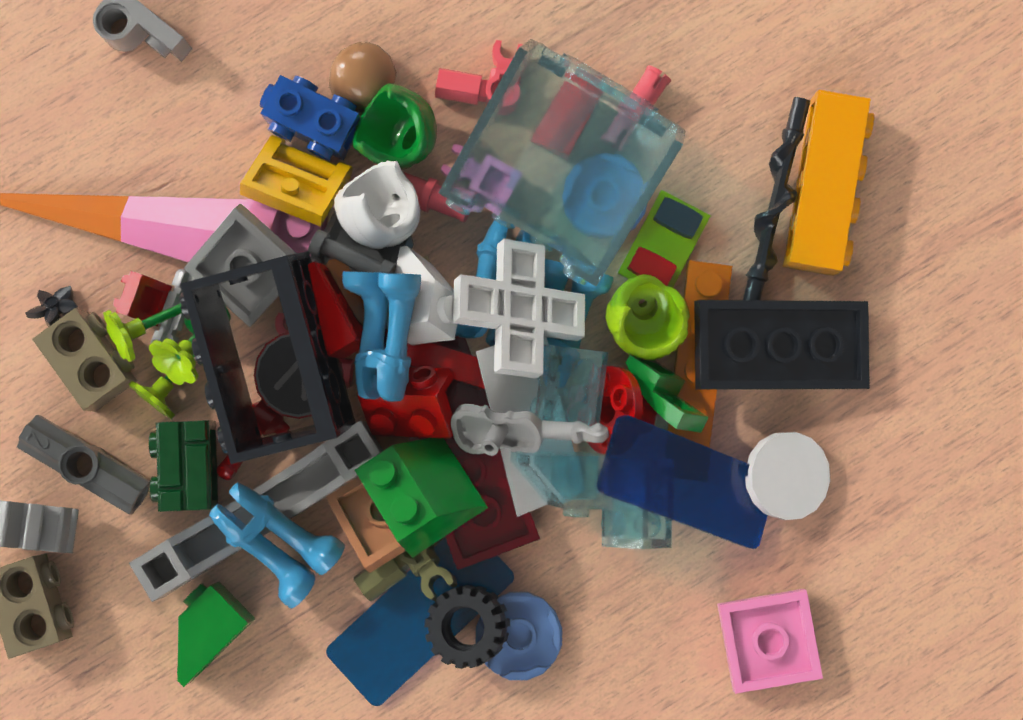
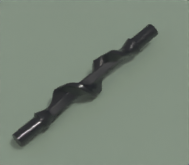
[743,97,810,300]

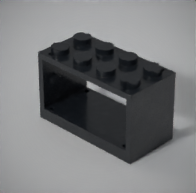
[179,251,356,464]

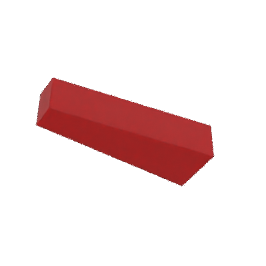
[407,343,485,391]

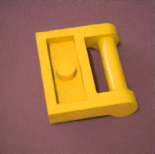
[240,135,353,227]

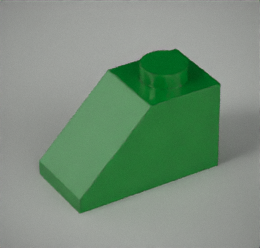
[177,581,255,687]

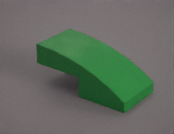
[626,355,709,433]

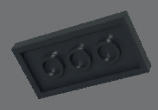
[694,300,870,390]

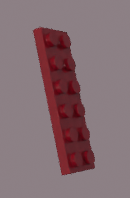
[385,328,540,570]

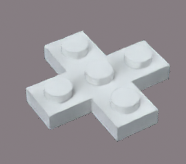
[453,239,585,379]

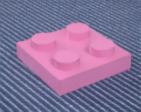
[717,589,823,694]

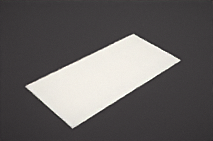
[476,337,583,517]

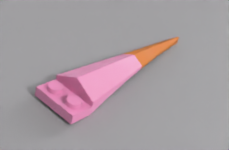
[0,193,329,262]

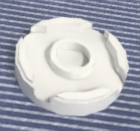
[745,432,830,520]

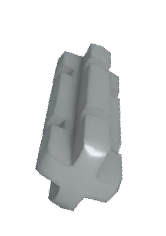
[151,269,195,343]

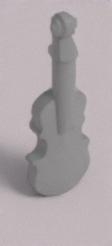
[451,404,609,456]

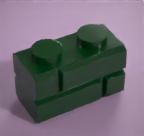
[149,420,218,512]

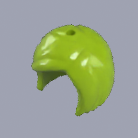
[605,274,690,360]

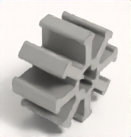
[0,500,79,553]

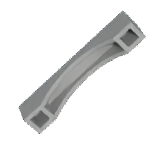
[129,420,384,602]

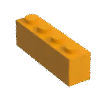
[783,90,875,276]

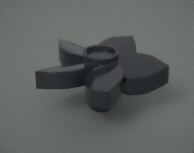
[25,286,78,327]

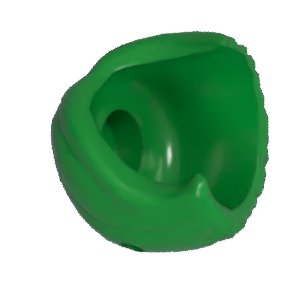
[353,83,437,170]

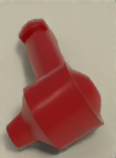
[216,399,290,480]

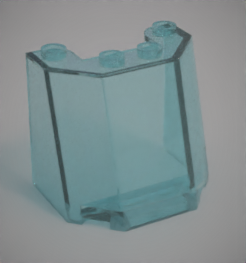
[438,39,686,286]

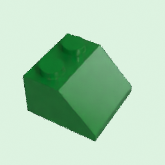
[355,438,488,558]

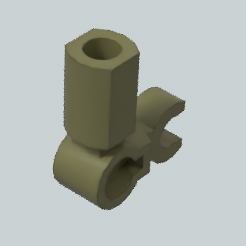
[353,544,458,602]

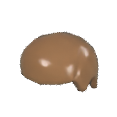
[329,42,397,113]

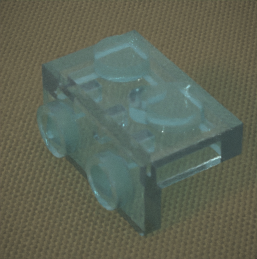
[530,344,608,426]

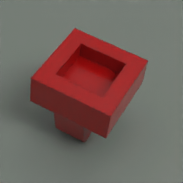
[113,271,172,327]

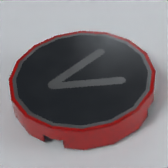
[253,332,344,419]

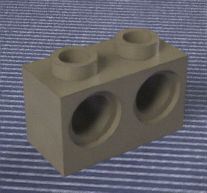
[32,308,137,412]
[0,553,74,659]

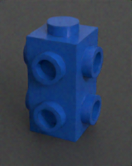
[260,75,360,161]

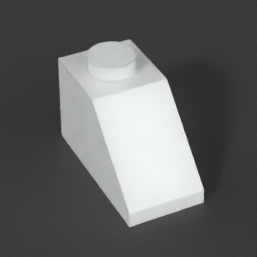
[386,246,457,345]

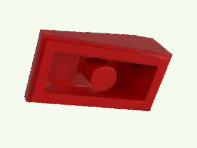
[308,261,363,359]

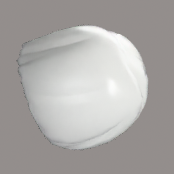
[334,161,421,249]

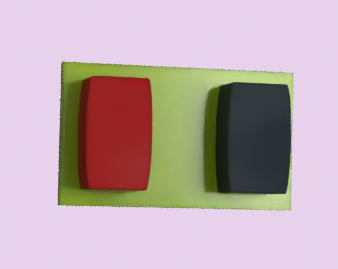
[618,190,711,288]

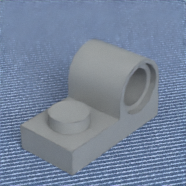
[93,0,192,62]

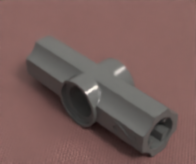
[17,415,150,515]

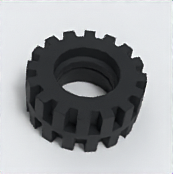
[424,585,510,669]

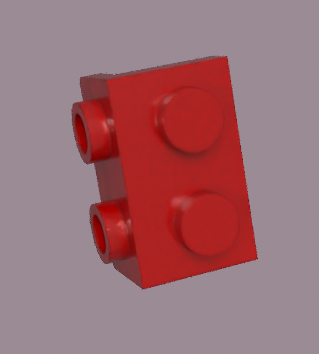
[357,366,454,438]

